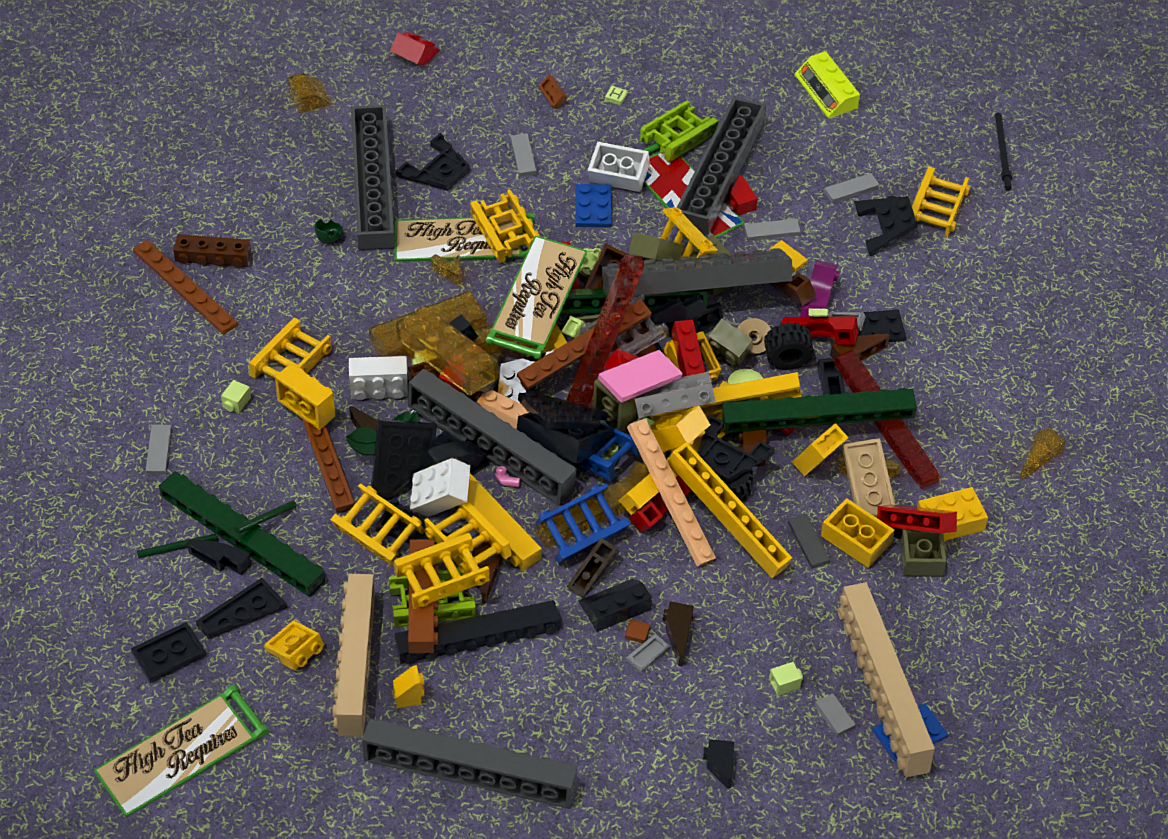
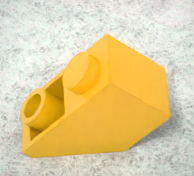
[393,665,425,708]

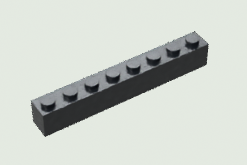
[394,600,561,664]

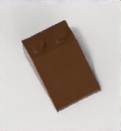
[584,243,638,289]

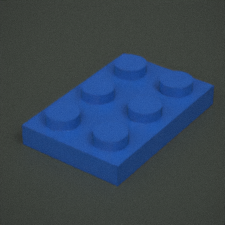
[575,184,611,228]
[872,703,948,763]

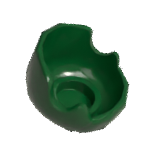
[314,219,343,243]

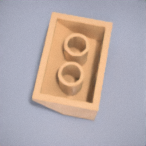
[477,390,529,429]

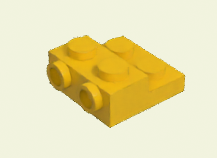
[264,620,324,671]

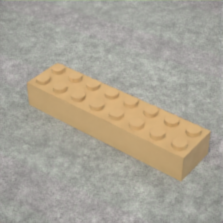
[333,574,375,737]

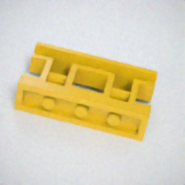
[470,189,540,263]

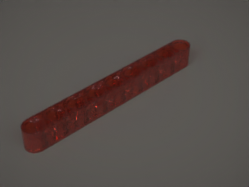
[566,255,644,407]
[834,350,940,489]

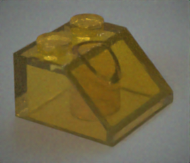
[287,73,333,114]

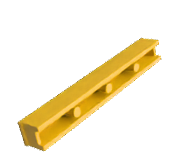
[650,372,802,421]
[618,413,727,515]

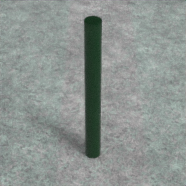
[234,500,297,534]
[137,533,218,558]

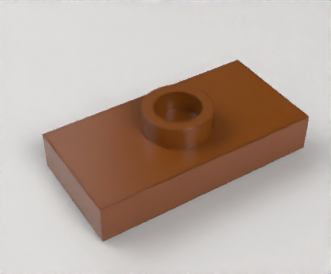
[538,74,568,109]

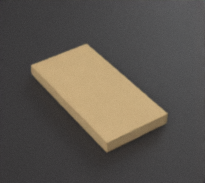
[841,438,895,517]

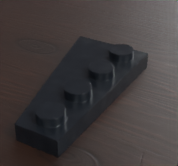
[375,497,449,545]
[196,578,287,639]

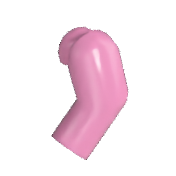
[495,466,521,487]

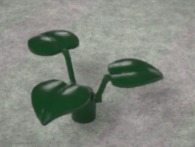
[346,410,420,482]

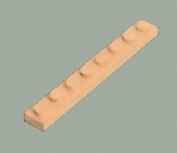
[627,419,716,567]

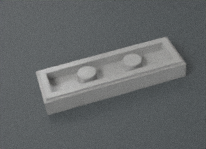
[510,134,536,177]
[824,173,879,204]
[744,219,801,241]
[146,425,172,475]

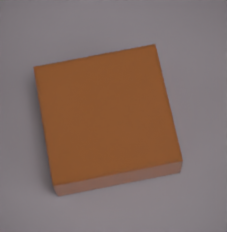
[625,619,650,643]

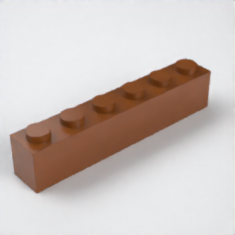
[408,539,438,653]

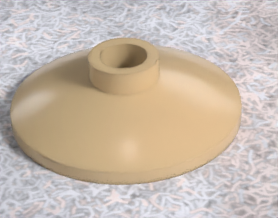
[737,318,771,354]

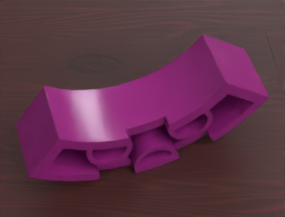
[800,260,840,317]

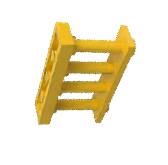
[912,166,971,237]
[658,207,718,258]
[249,317,332,379]
[330,483,425,567]
[424,500,512,575]
[394,533,489,609]

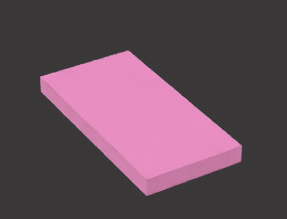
[598,350,683,403]

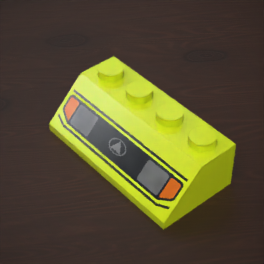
[795,51,860,118]

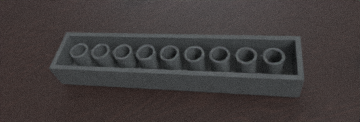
[675,96,766,235]
[351,105,395,250]
[602,248,792,298]
[408,369,576,506]
[362,719,577,809]

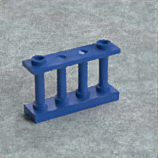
[561,422,640,482]
[535,483,630,564]

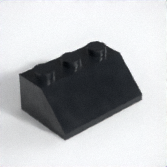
[579,579,652,632]

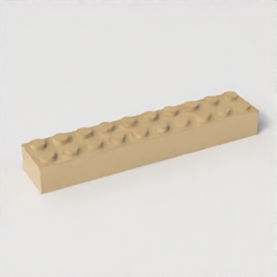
[838,582,935,778]

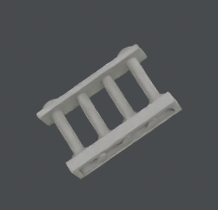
[635,372,715,418]

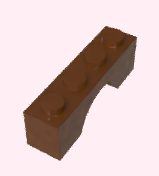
[765,251,816,306]

